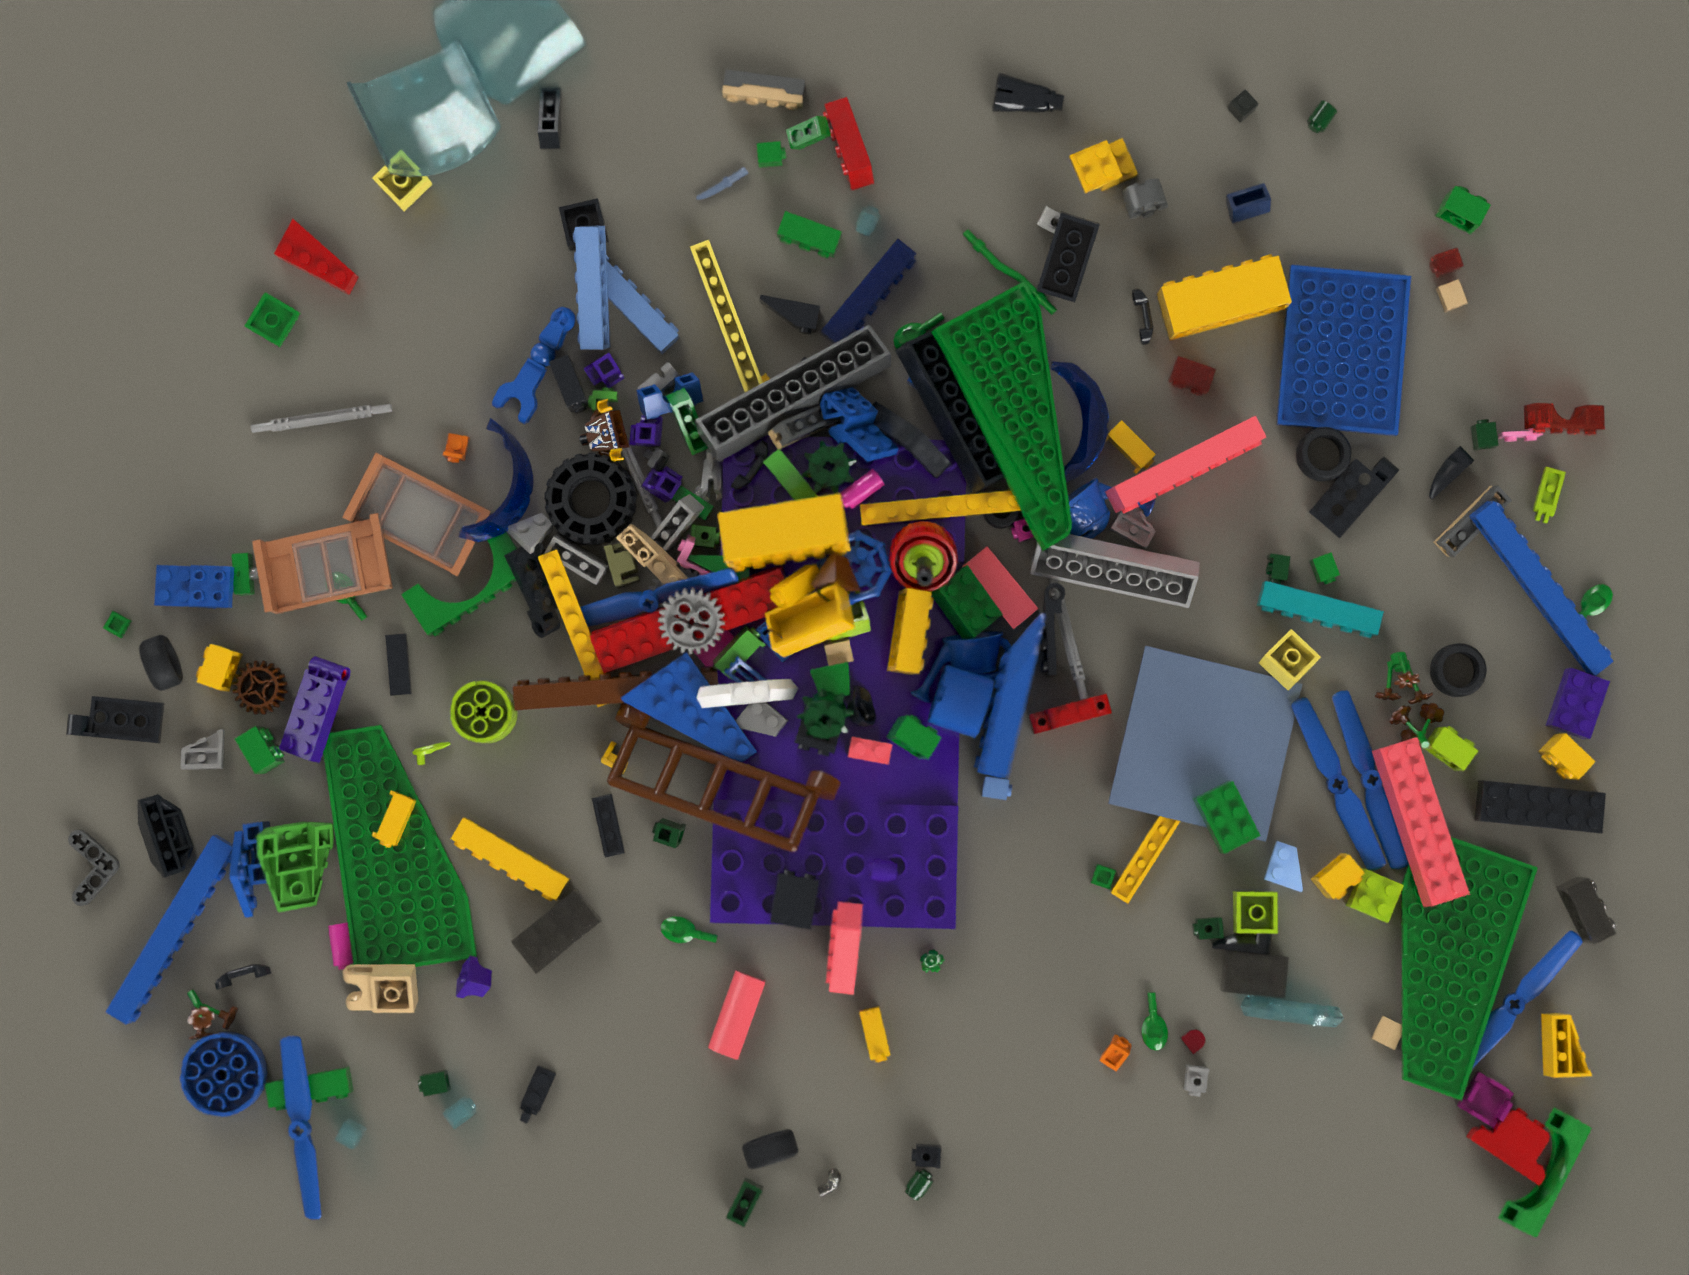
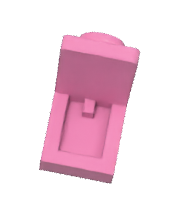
[1498,411,1546,442]
[677,534,712,575]

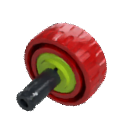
[889,521,958,592]

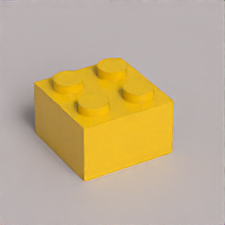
[196,643,243,692]
[1538,733,1596,780]
[1311,853,1365,900]

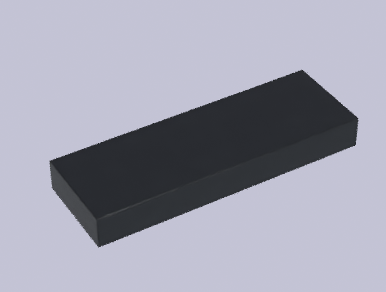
[385,633,412,696]
[592,794,625,858]

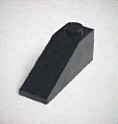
[538,88,561,149]
[760,295,820,335]

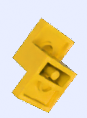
[1069,138,1138,194]

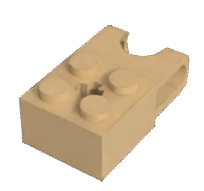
[343,964,418,1013]

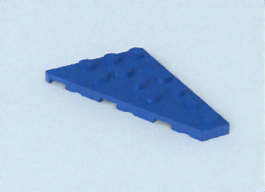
[621,652,757,762]

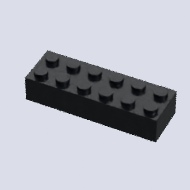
[1474,780,1606,834]

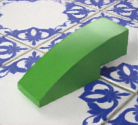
[763,449,818,501]

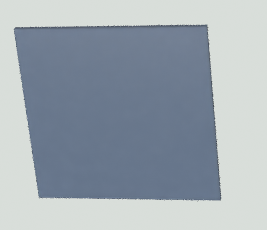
[1108,646,1302,842]

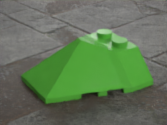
[257,821,334,912]

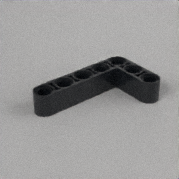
[872,401,951,479]

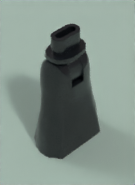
[992,73,1064,112]

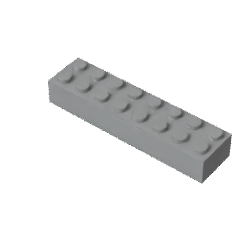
[1030,534,1200,608]

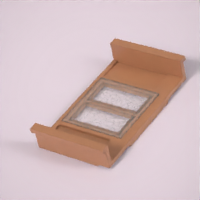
[252,513,393,614]

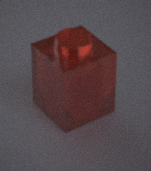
[1429,247,1464,277]

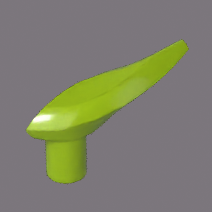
[412,742,451,765]

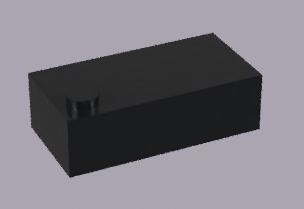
[1036,211,1100,303]

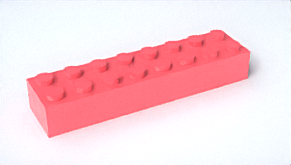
[1105,415,1266,514]
[1372,737,1469,907]

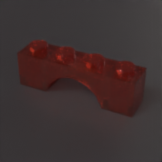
[1524,403,1605,435]

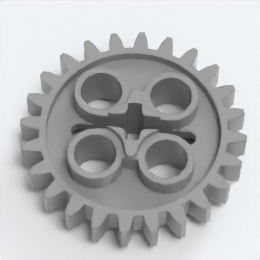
[658,587,726,655]

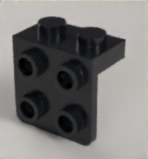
[794,706,840,757]

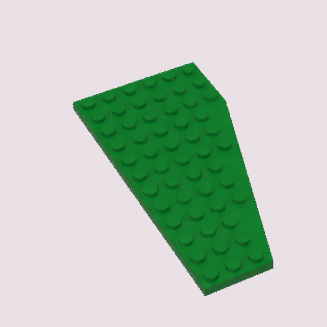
[323,725,478,967]
[1401,836,1538,1101]

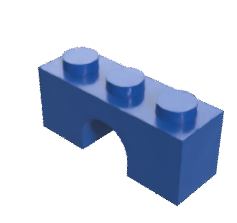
[636,372,703,419]
[242,821,270,886]

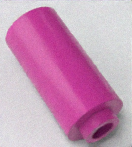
[840,469,885,509]
[328,923,353,970]

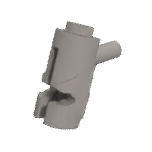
[638,362,680,395]
[701,449,723,501]

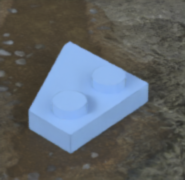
[1264,841,1303,892]

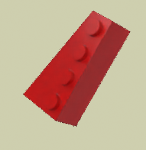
[822,97,874,191]
[274,219,359,295]

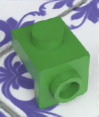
[588,388,619,413]

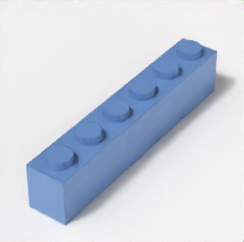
[573,226,610,350]
[606,255,679,354]

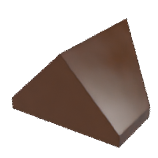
[810,551,861,592]

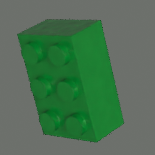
[930,565,1003,640]
[1193,780,1261,854]

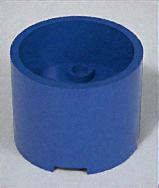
[927,665,994,738]

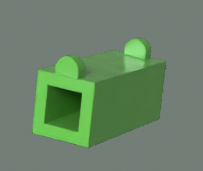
[713,625,766,680]

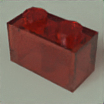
[1168,356,1216,396]

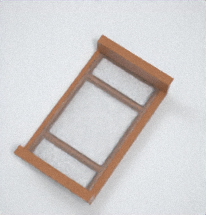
[343,453,491,576]

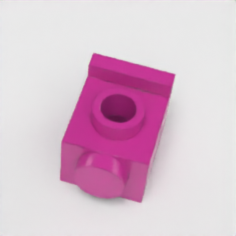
[1010,519,1035,543]

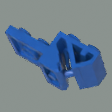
[820,387,899,462]
[154,565,234,608]

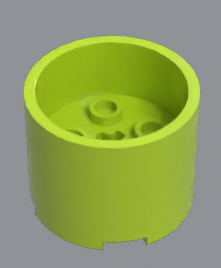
[450,681,518,743]

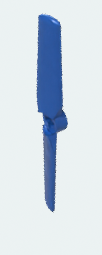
[580,568,738,627]
[1332,690,1409,870]
[1291,697,1386,871]
[1472,930,1583,1069]
[280,1036,321,1220]

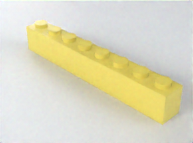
[690,240,763,392]

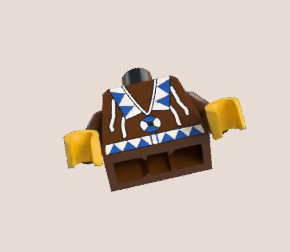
[579,398,629,461]

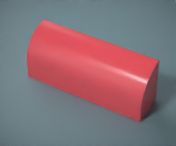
[962,546,1038,629]
[708,970,766,1060]

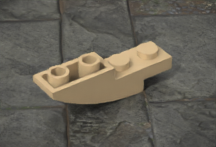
[616,524,687,584]

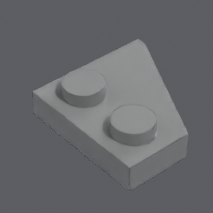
[181,729,225,770]

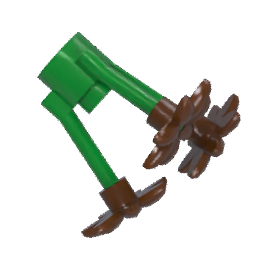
[1375,652,1433,705]

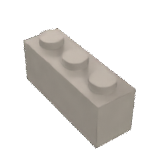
[650,494,705,553]
[544,533,609,585]

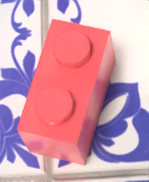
[848,737,892,765]

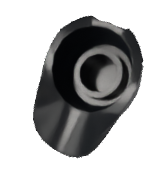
[847,685,876,727]

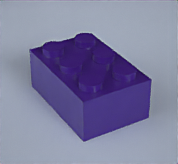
[1545,668,1610,739]

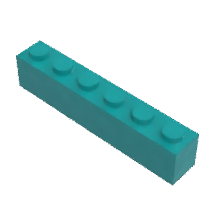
[1257,581,1384,638]

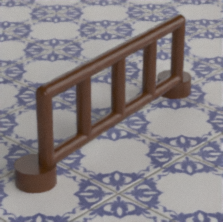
[607,703,841,852]

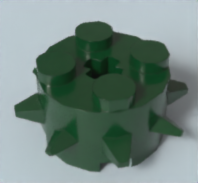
[802,441,857,494]
[797,688,854,741]

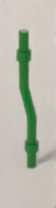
[963,229,1057,315]

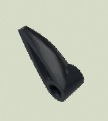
[1429,446,1475,500]
[1212,933,1272,955]

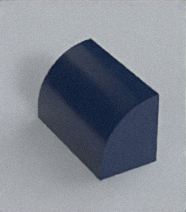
[1226,183,1271,224]

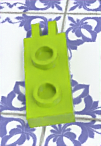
[1533,467,1566,524]

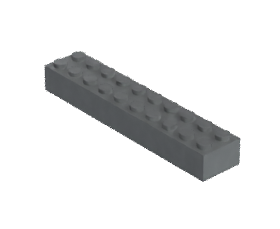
[695,325,891,462]

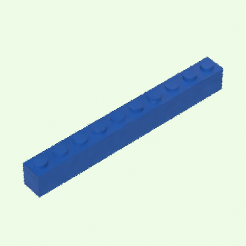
[1469,501,1614,676]
[106,835,233,1025]

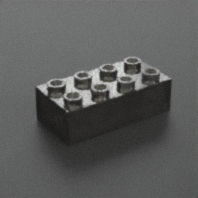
[511,889,602,974]

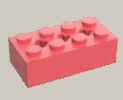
[826,902,863,994]

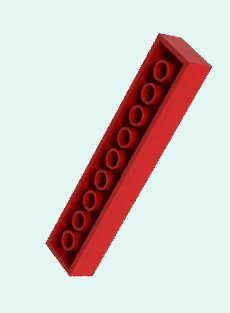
[589,565,787,673]

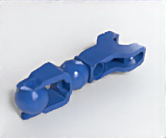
[492,307,576,424]

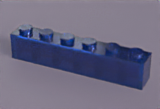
[821,239,917,344]

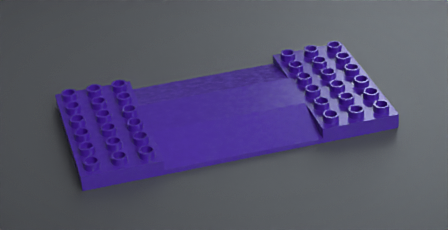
[710,435,966,929]

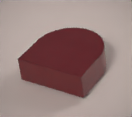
[1180,1029,1205,1055]

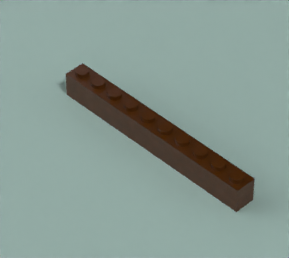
[512,666,718,711]

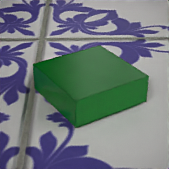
[103,611,132,638]
[1090,864,1117,889]

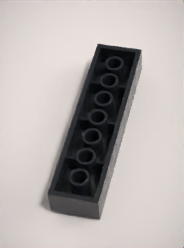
[896,330,1005,494]

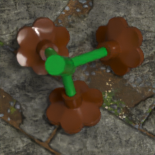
[1389,703,1445,748]
[187,990,238,1040]

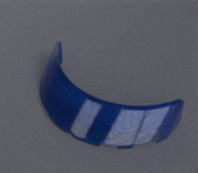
[1050,362,1109,483]
[458,418,533,542]

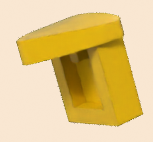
[601,741,629,774]

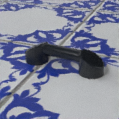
[1132,289,1154,345]
[731,440,768,490]
[215,964,271,990]

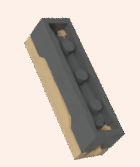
[722,69,805,110]
[768,405,840,449]
[1434,486,1512,557]

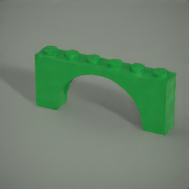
[401,528,532,637]
[1498,1108,1592,1238]

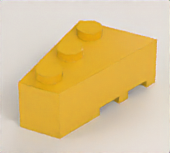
[1541,1013,1592,1078]

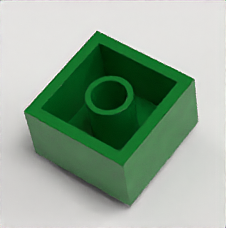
[1435,186,1491,234]
[886,715,941,759]
[234,726,285,774]

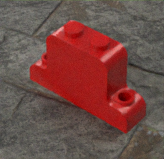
[1028,694,1112,734]
[1466,1108,1550,1186]

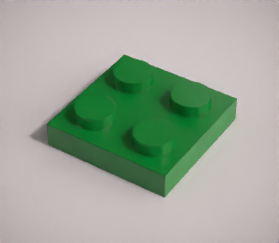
[244,292,301,347]

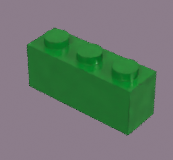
[777,211,842,259]
[666,388,708,455]

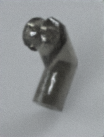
[817,1168,842,1197]

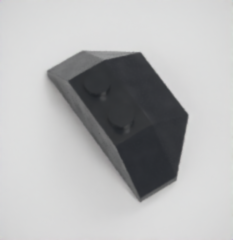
[137,794,194,878]

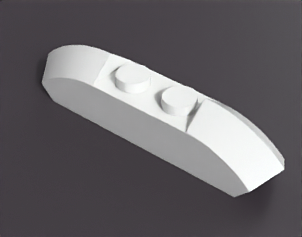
[697,679,798,708]

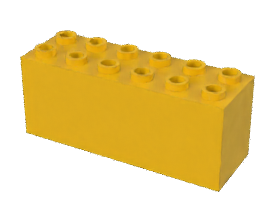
[1157,254,1292,341]
[718,494,851,572]

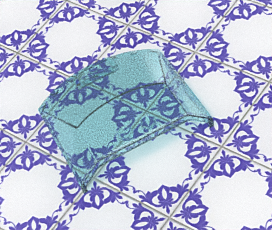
[434,0,586,105]
[346,38,501,177]

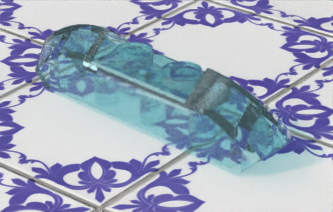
[1241,995,1344,1027]

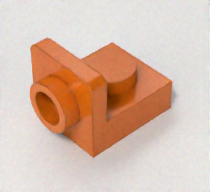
[443,433,469,463]
[1099,1034,1132,1072]

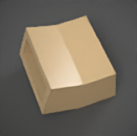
[1436,279,1468,312]
[823,638,854,666]
[1371,1016,1402,1050]

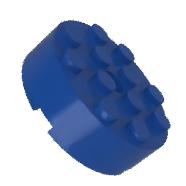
[180,1032,268,1117]

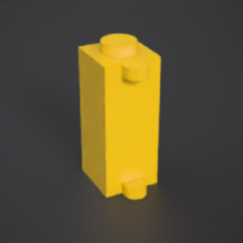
[1102,420,1156,474]
[769,564,819,608]
[371,790,417,848]
[859,1006,891,1062]

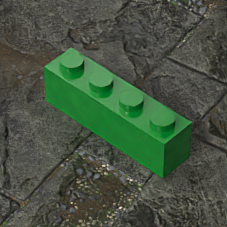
[265,1067,354,1111]

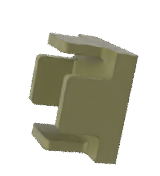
[604,543,640,589]

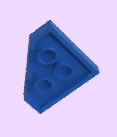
[229,831,257,918]

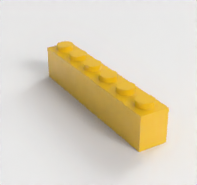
[451,817,571,902]

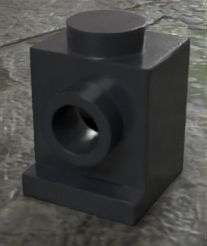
[911,1144,941,1168]

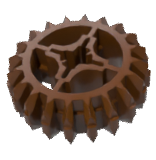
[232,660,288,715]

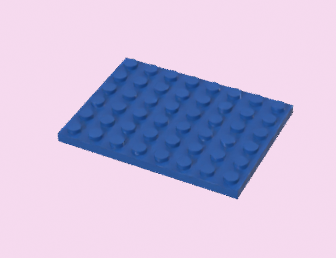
[1276,265,1411,436]

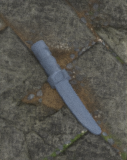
[696,167,748,200]

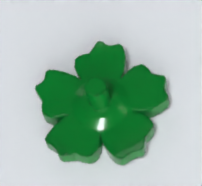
[920,949,945,973]

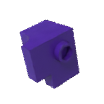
[583,353,625,388]
[629,415,663,447]
[641,466,682,503]
[456,955,492,998]

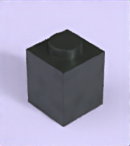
[1227,89,1259,123]

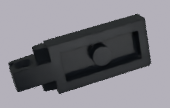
[520,1065,557,1124]

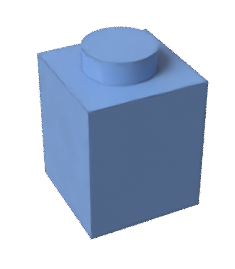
[981,776,1012,800]

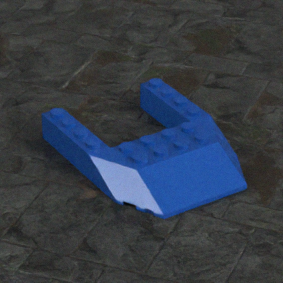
[974,614,1045,778]

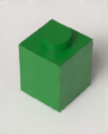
[757,141,786,168]
[1309,552,1340,585]

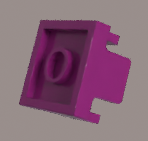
[1457,1071,1514,1128]

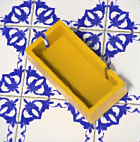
[765,583,855,657]

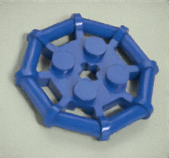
[816,530,893,605]

